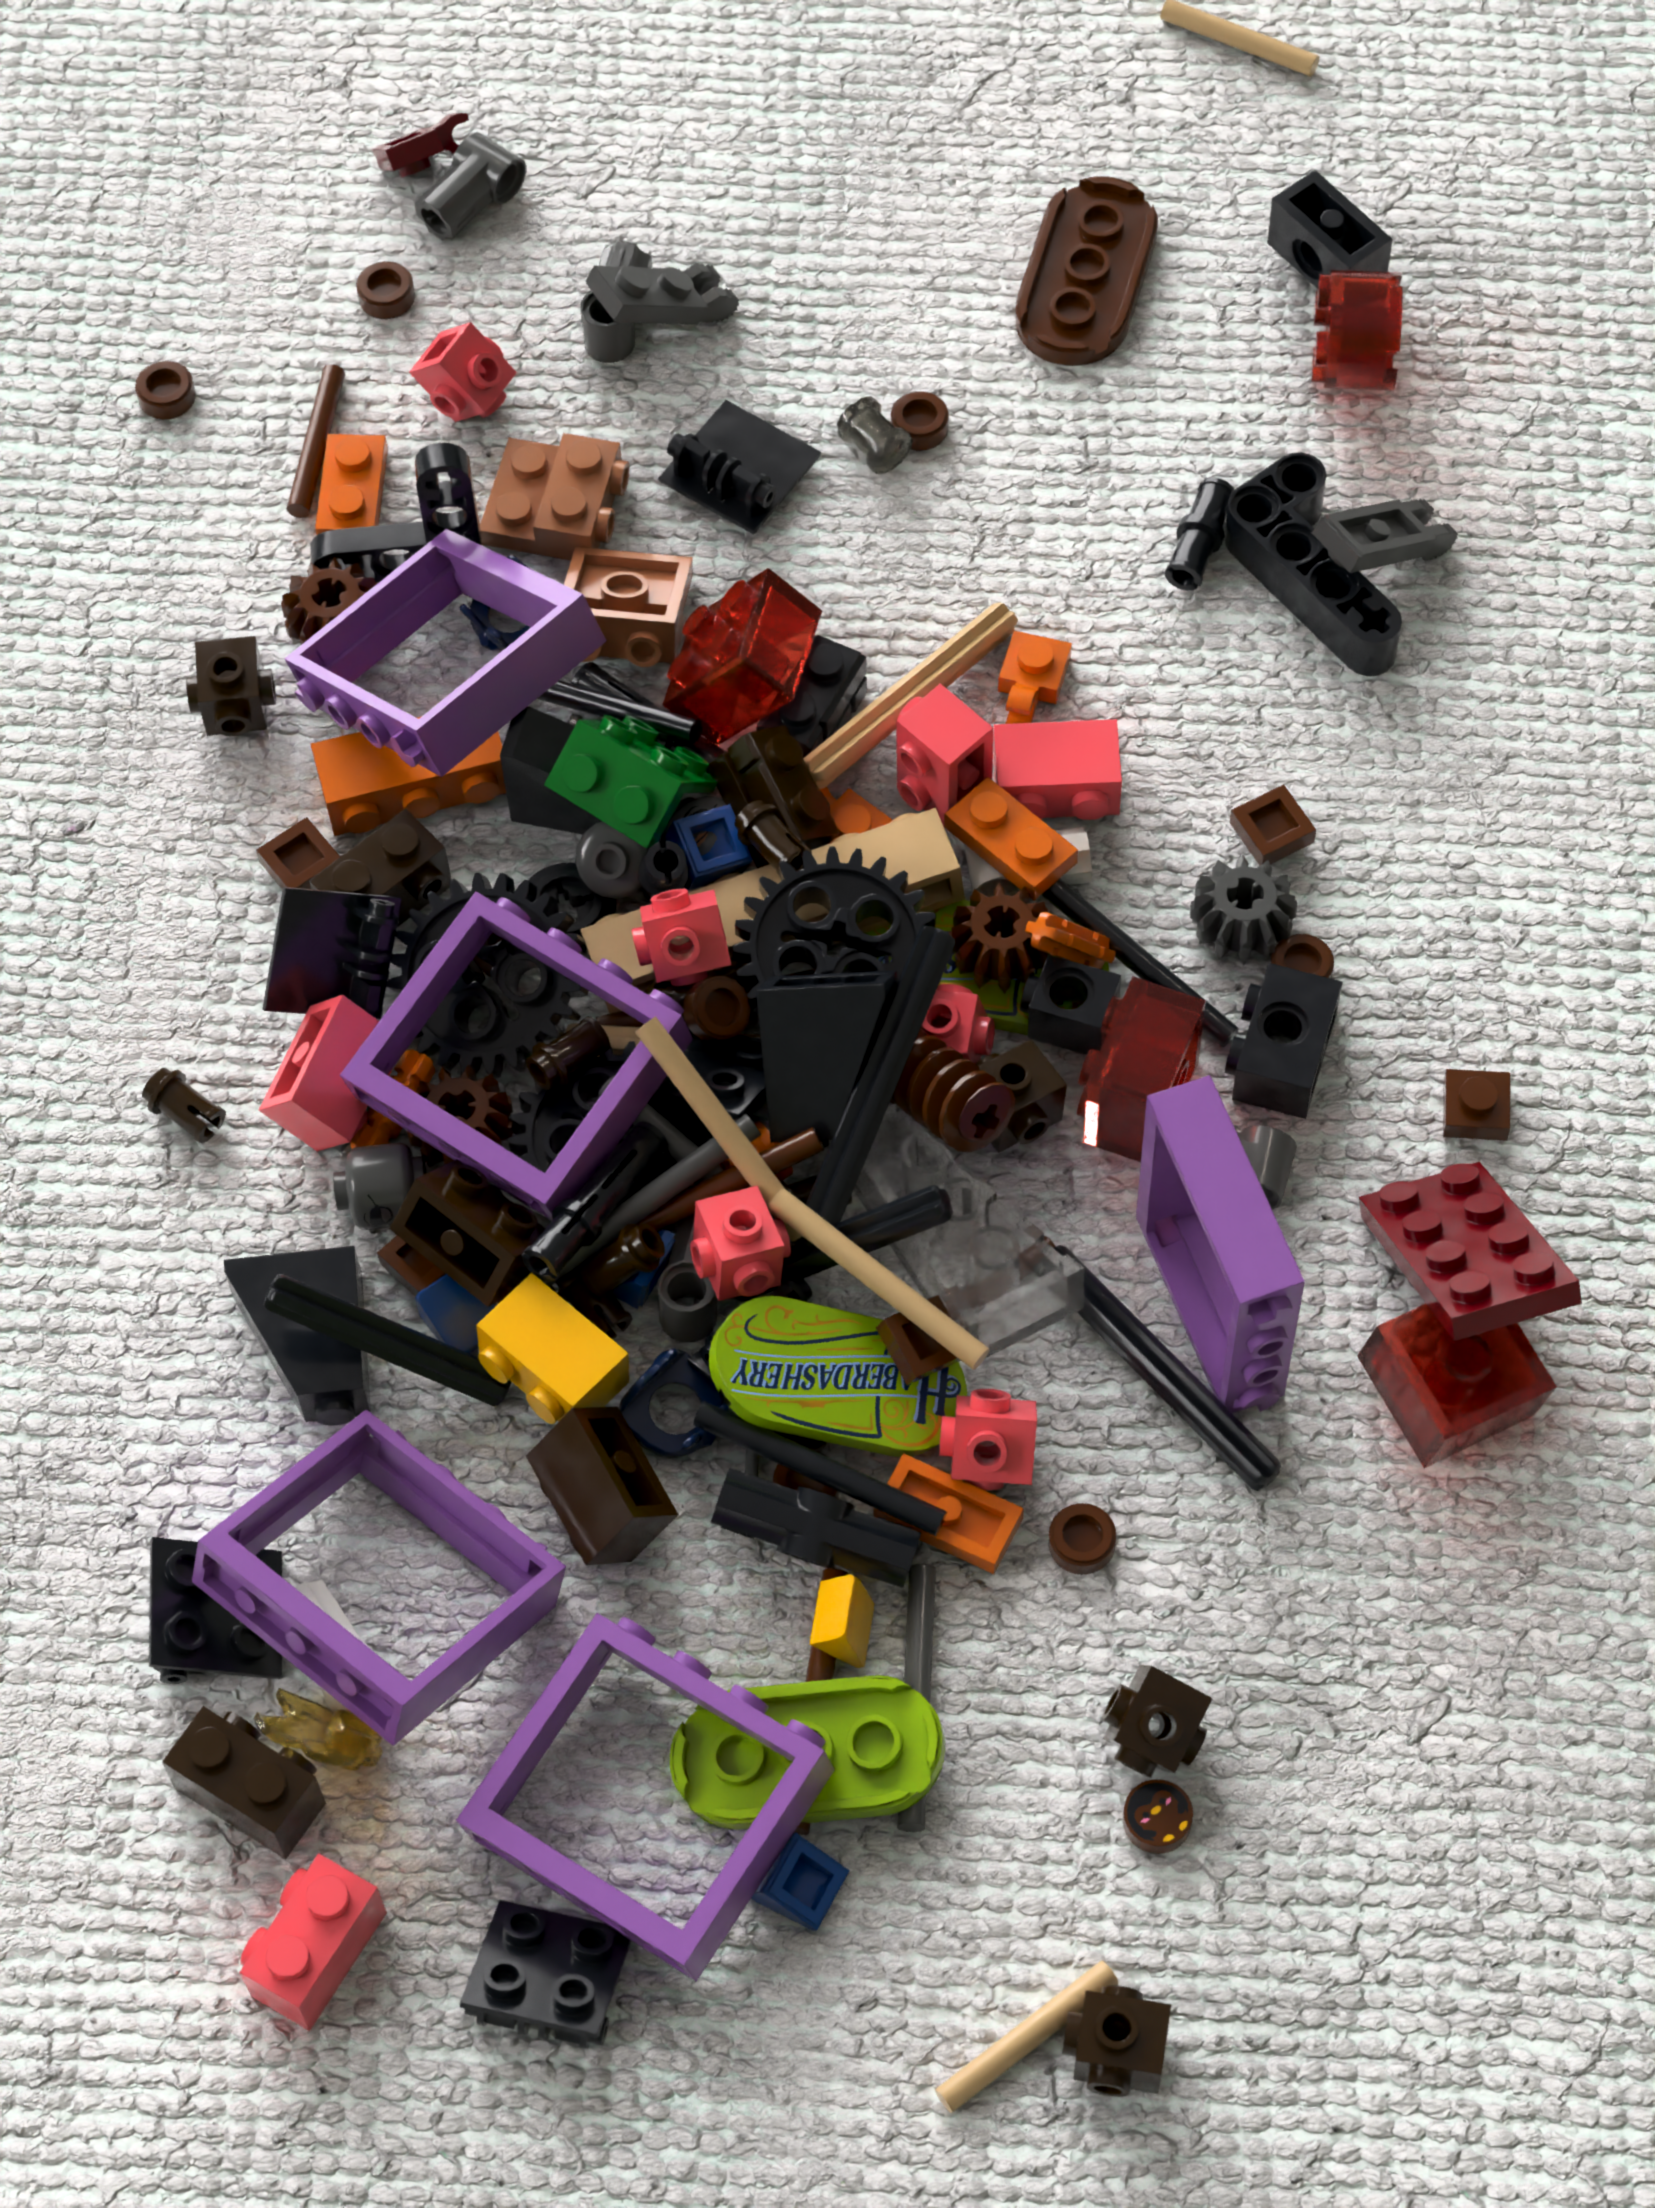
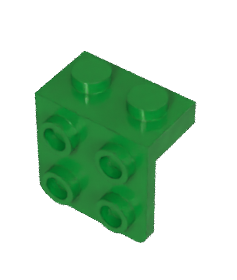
[544,715,717,848]

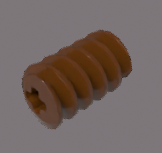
[890,1027,1015,1152]

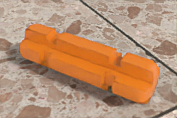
[1025,912,1115,969]
[350,1049,435,1149]

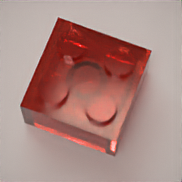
[662,568,822,746]
[1077,976,1206,1162]
[1357,1303,1557,1468]

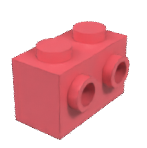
[896,683,993,826]
[993,719,1122,820]
[258,995,393,1152]
[239,1853,387,2031]

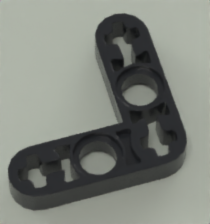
[310,443,482,583]

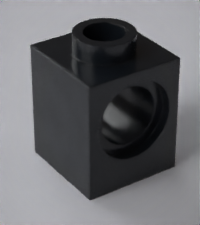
[1020,955,1121,1059]

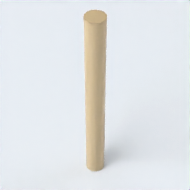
[635,1016,802,1242]
[768,1188,990,1370]

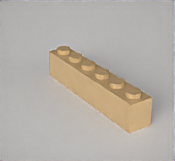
[580,808,965,1014]

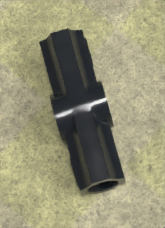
[711,1468,921,1588]

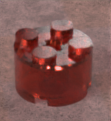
[1311,269,1403,391]

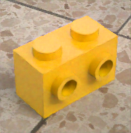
[476,1273,629,1424]

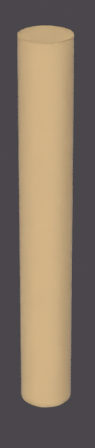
[1160,0,1320,77]
[935,1960,1119,2113]

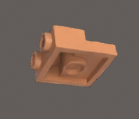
[480,433,630,561]
[564,547,693,667]

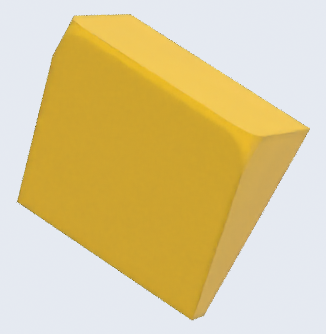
[809,1574,875,1668]

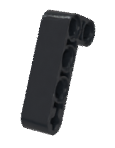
[1224,452,1402,676]

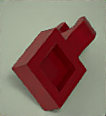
[372,113,469,177]

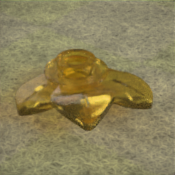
[253,1688,383,1771]

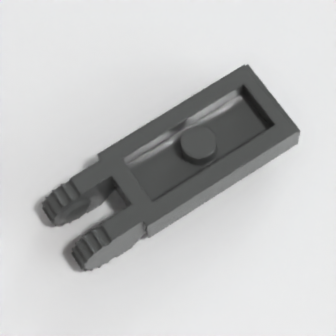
[585,263,739,325]
[1312,499,1458,573]

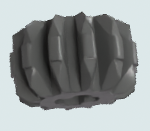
[1190,854,1297,965]

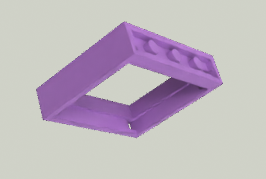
[284,529,606,777]
[340,891,693,1221]
[1136,1075,1305,1413]
[192,1409,566,1746]
[456,1613,835,1982]

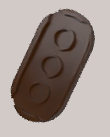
[1015,176,1158,366]

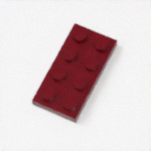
[1359,1162,1582,1341]

